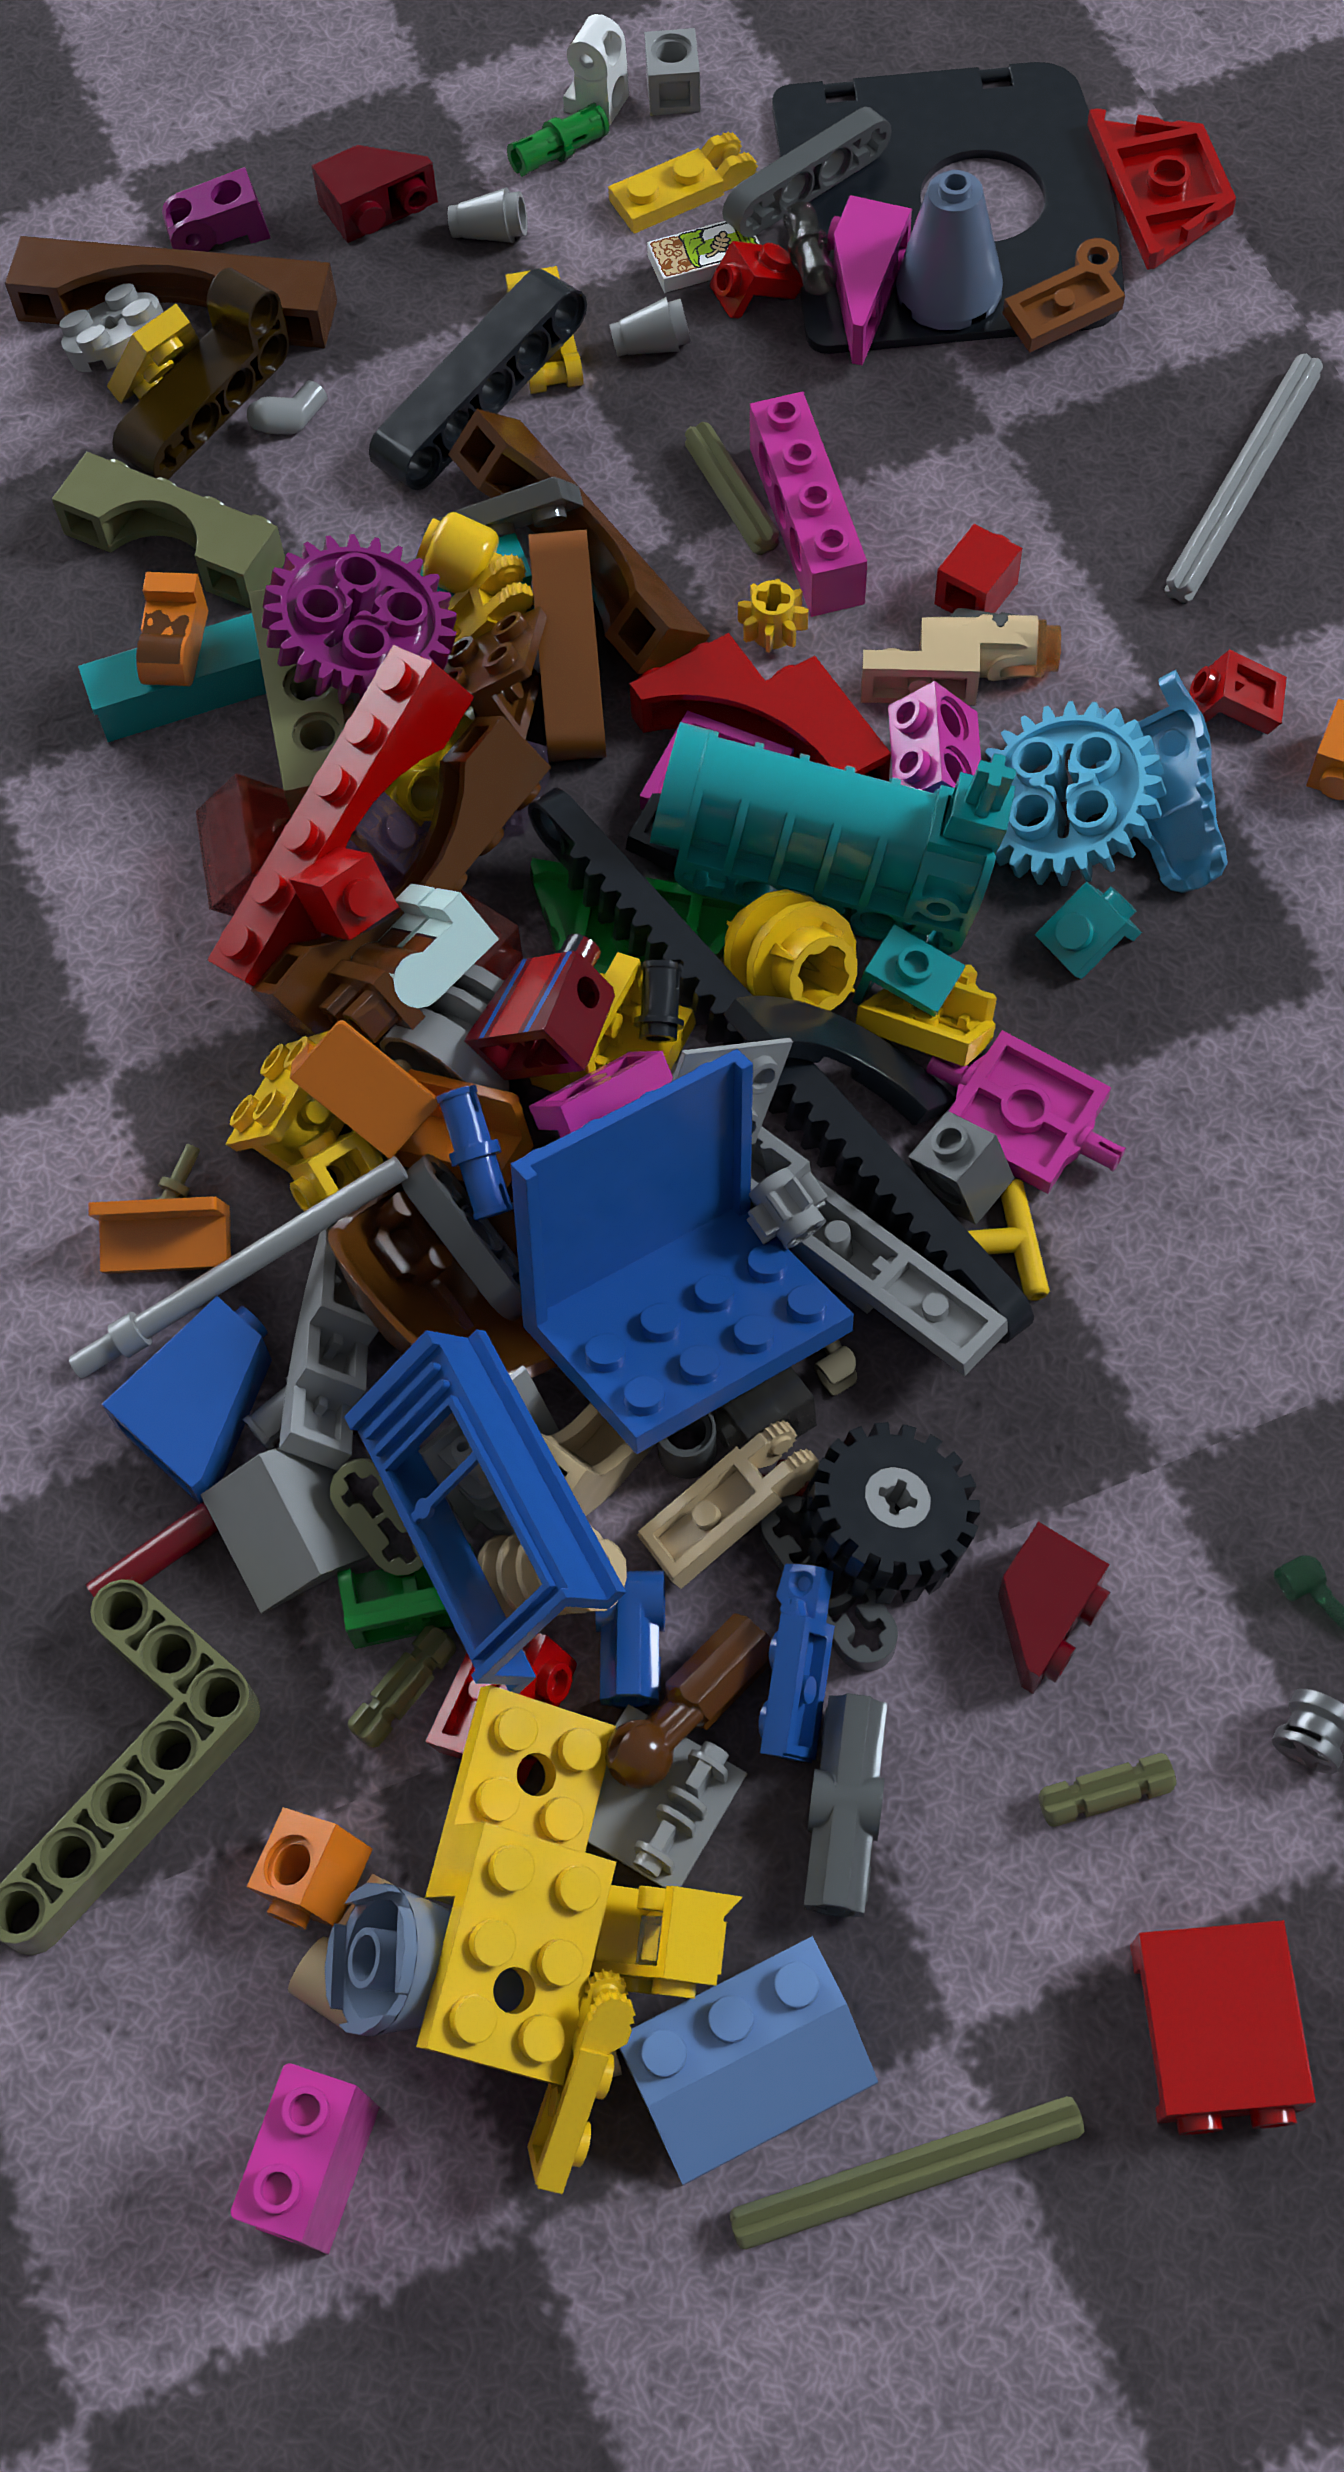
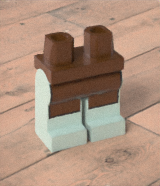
[318,883,499,1044]

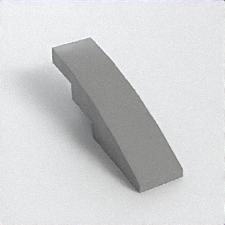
[279,1225,379,1471]

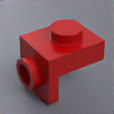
[710,241,804,318]

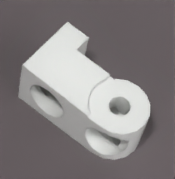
[563,14,629,126]

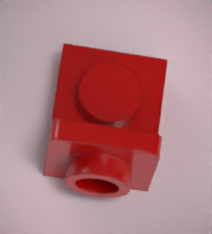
[1189,649,1287,735]

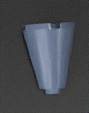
[896,170,1003,330]
[325,1883,524,2037]

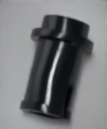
[634,960,684,1043]

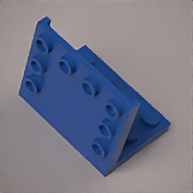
[511,1049,854,1454]

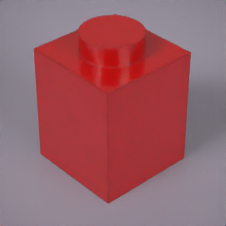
[934,524,1023,614]
[289,847,399,940]

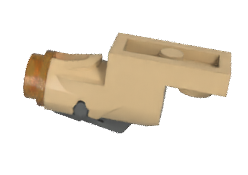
[861,608,1061,705]

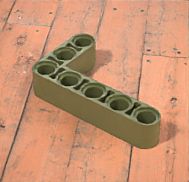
[0,1579,261,1956]

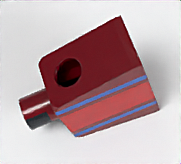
[464,934,615,1080]

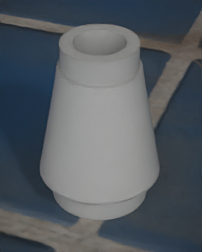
[448,187,527,243]
[610,297,691,357]

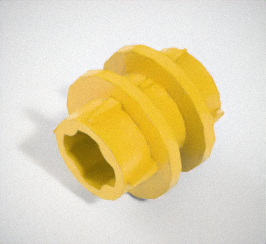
[724,889,857,1011]

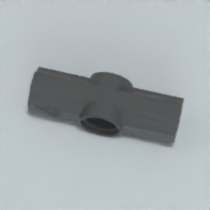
[804,1693,888,1918]

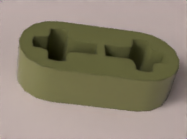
[330,1458,424,1575]

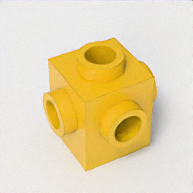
[287,1129,384,1212]

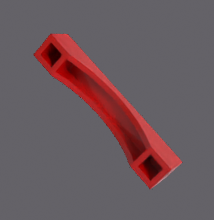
[207,645,474,988]

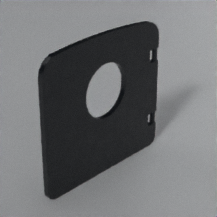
[772,62,1125,354]

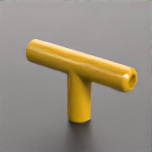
[968,1178,1050,1301]

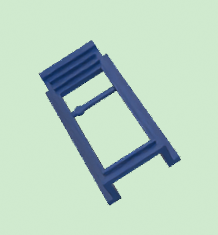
[344,1329,626,1694]

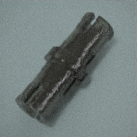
[783,201,837,295]

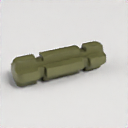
[348,1625,456,1748]
[1039,1753,1177,1827]

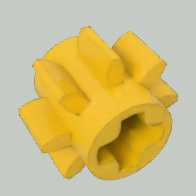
[738,579,809,653]

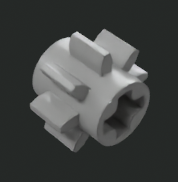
[746,1167,828,1249]

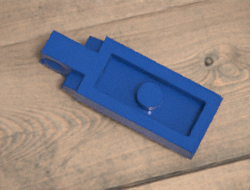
[759,1564,835,1763]

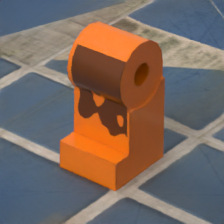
[136,572,209,686]

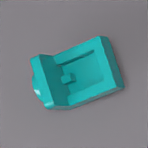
[1035,882,1142,979]

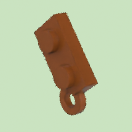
[1002,238,1125,353]

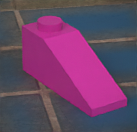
[827,195,912,366]

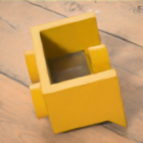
[590,1885,743,1999]

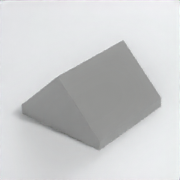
[201,1447,371,1614]

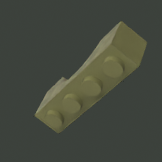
[52,452,285,609]

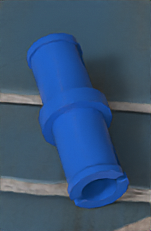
[436,1085,514,1221]

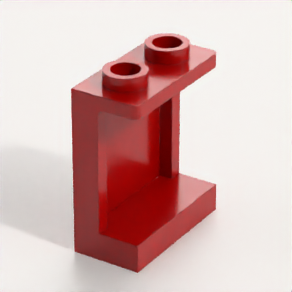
[1130,1920,1316,2135]

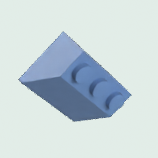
[619,1936,878,2186]

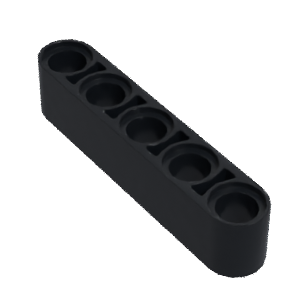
[369,268,587,490]

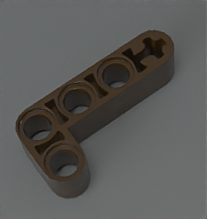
[112,268,289,480]

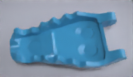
[1096,669,1228,893]

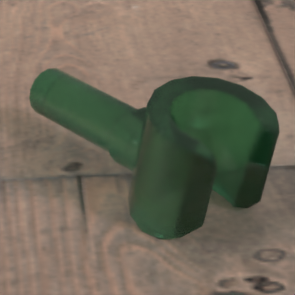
[1273,1555,1344,1631]

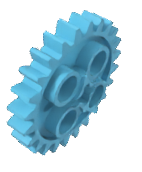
[985,701,1166,886]

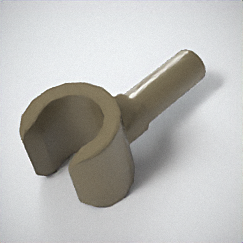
[813,1339,857,1396]

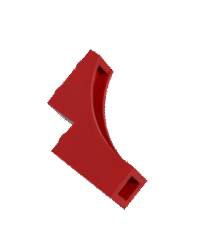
[629,633,891,782]

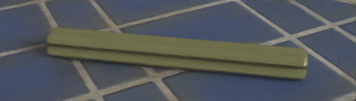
[729,2096,1085,2250]

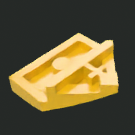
[856,965,997,1067]

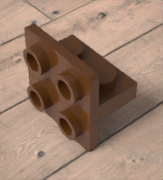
[444,606,547,739]

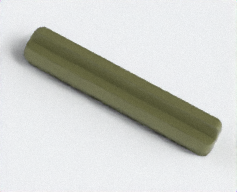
[685,422,779,555]

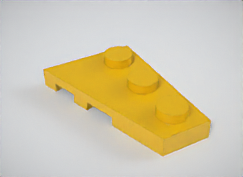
[107,303,200,403]

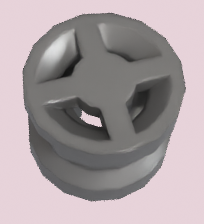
[1272,1689,1344,1774]

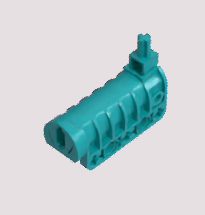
[650,722,1016,955]

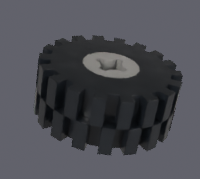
[799,1422,980,1605]

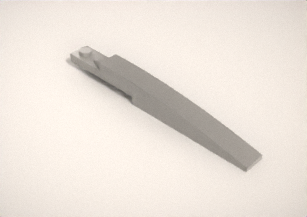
[671,1063,1008,1377]

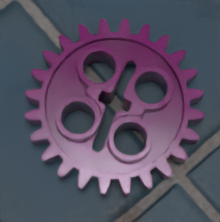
[261,534,457,704]

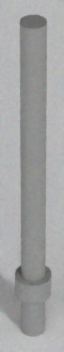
[69,1156,408,1379]

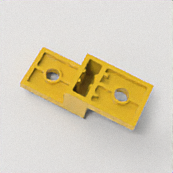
[416,1685,616,2086]

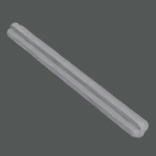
[1164,353,1323,603]

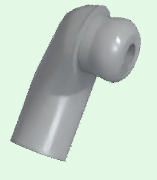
[247,380,328,435]

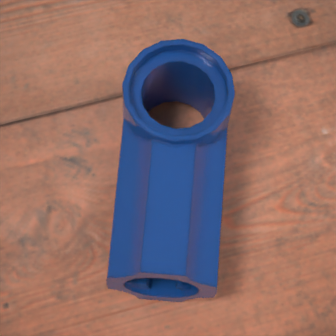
[595,1571,665,1709]

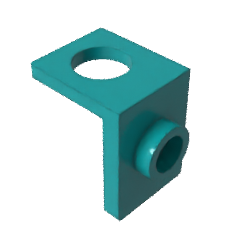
[852,924,965,1017]

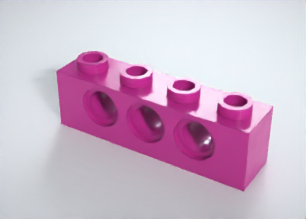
[750,391,867,617]

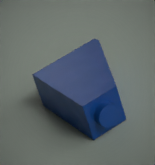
[102,1296,272,1504]

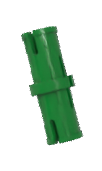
[507,102,609,177]

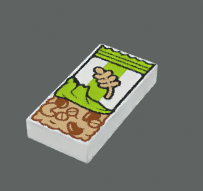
[647,221,760,293]

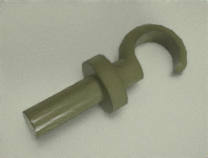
[155,1144,201,1199]

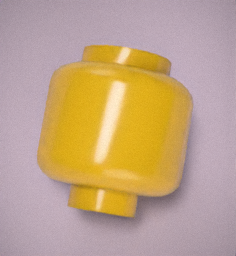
[416,512,503,594]

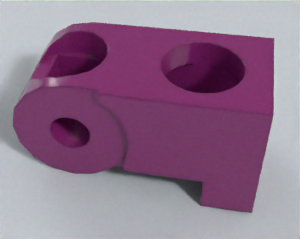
[162,167,271,252]

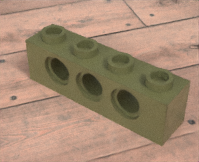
[248,589,355,817]

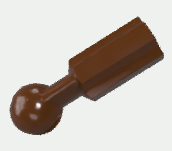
[605,1613,771,1789]

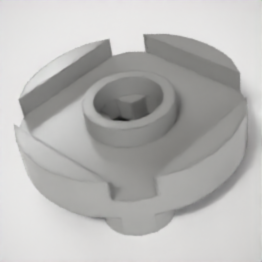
[59,283,164,372]

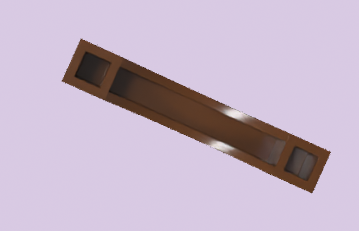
[5,236,337,348]
[448,409,710,674]
[250,716,551,1038]

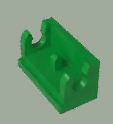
[337,1543,474,1649]

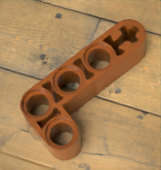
[528,529,607,762]

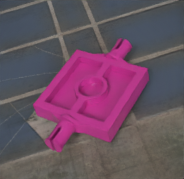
[926,1030,1126,1194]

